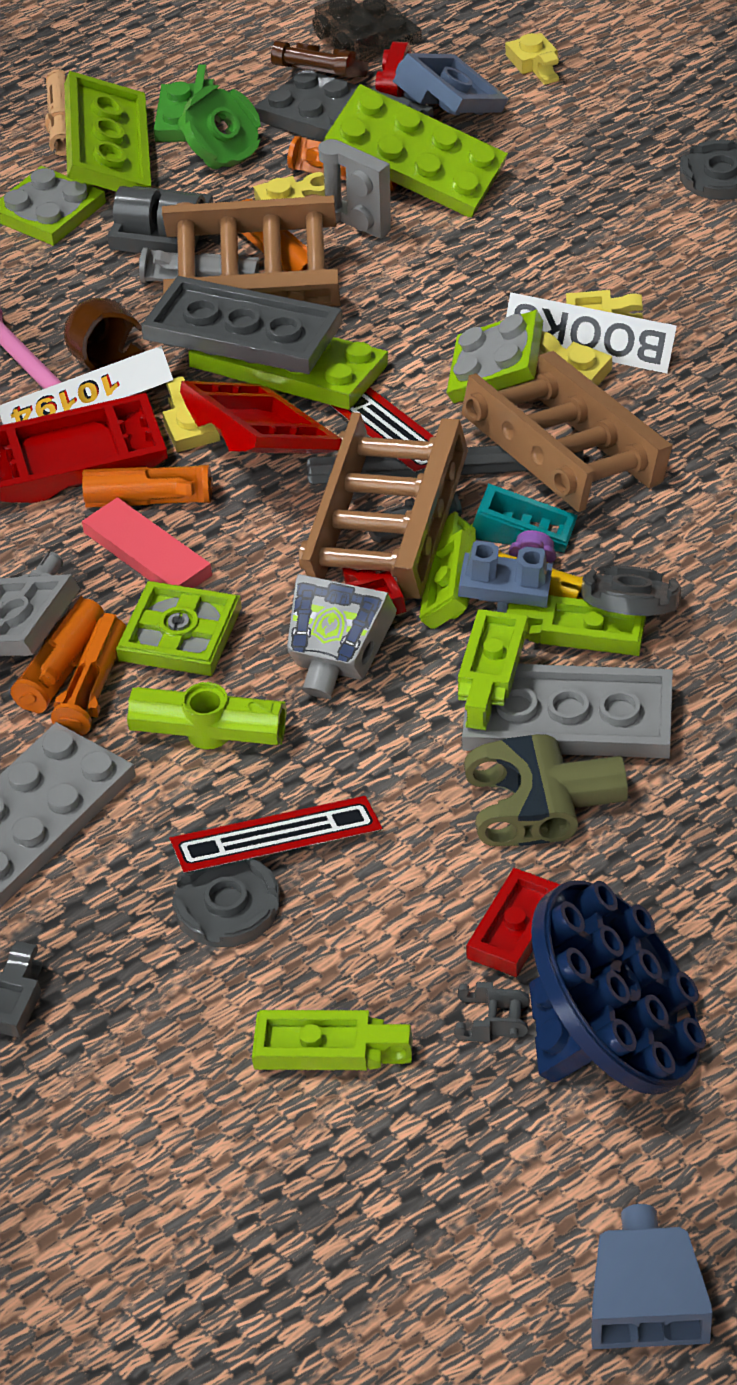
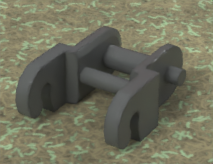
[454,982,530,1042]

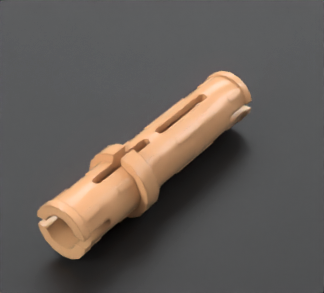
[45,69,68,156]

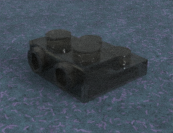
[312,0,422,62]

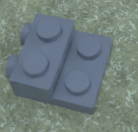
[393,53,509,115]

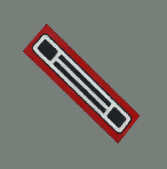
[330,387,434,472]
[169,796,383,873]

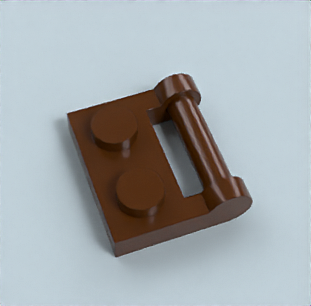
[271,41,369,77]

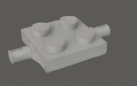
[0,552,80,656]

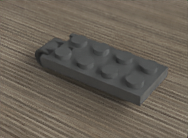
[254,69,434,142]

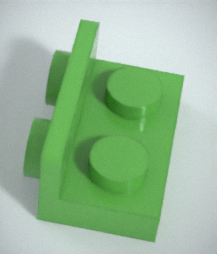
[154,64,215,142]

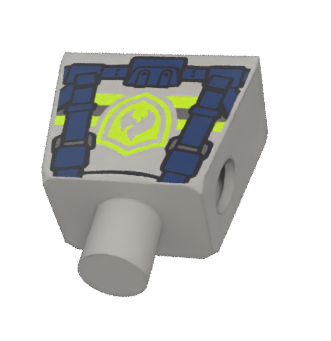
[287,574,397,699]

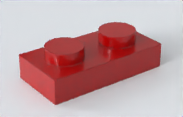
[466,868,561,978]

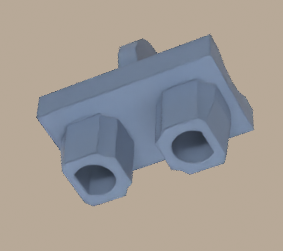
[458,540,553,613]

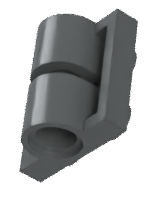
[107,186,213,253]

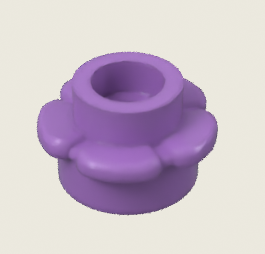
[509,530,556,563]

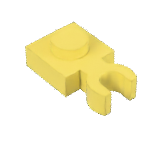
[253,172,325,200]

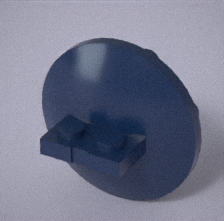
[529,880,706,1095]

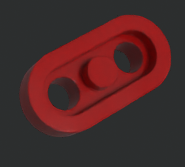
[375,41,411,97]

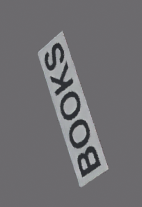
[506,292,677,373]

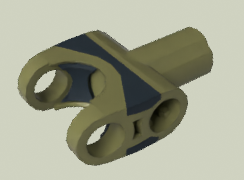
[463,734,628,846]

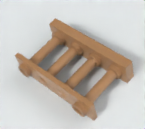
[162,194,340,306]
[461,351,673,512]
[299,412,468,599]

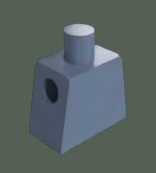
[591,1204,712,1349]

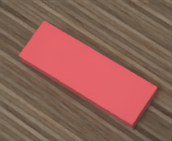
[82,497,212,588]

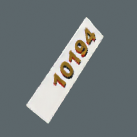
[0,346,173,425]

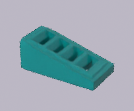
[472,483,578,553]

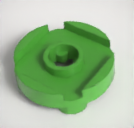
[178,85,261,169]

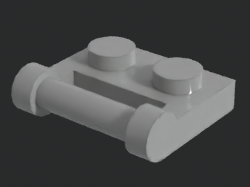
[318,139,391,239]

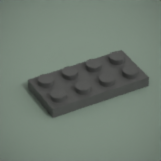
[142,276,342,374]

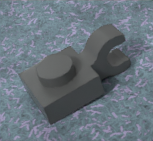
[0,941,43,1038]

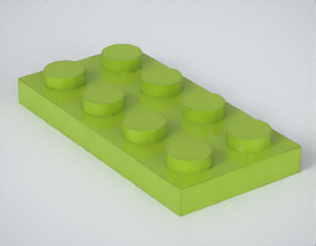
[64,71,151,192]
[324,84,508,218]
[189,337,388,410]

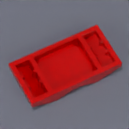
[180,381,342,454]
[0,393,168,503]

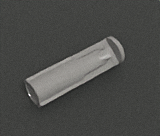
[139,247,259,283]

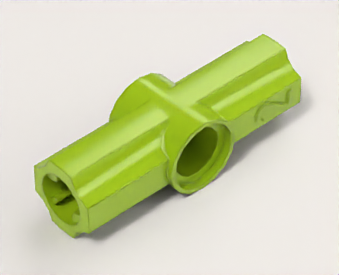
[127,682,287,750]

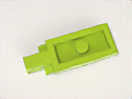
[419,511,476,629]
[507,595,646,656]
[458,609,528,730]
[252,1010,413,1070]

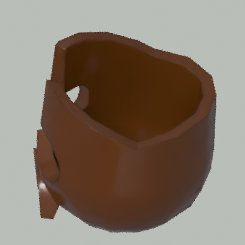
[64,298,145,371]

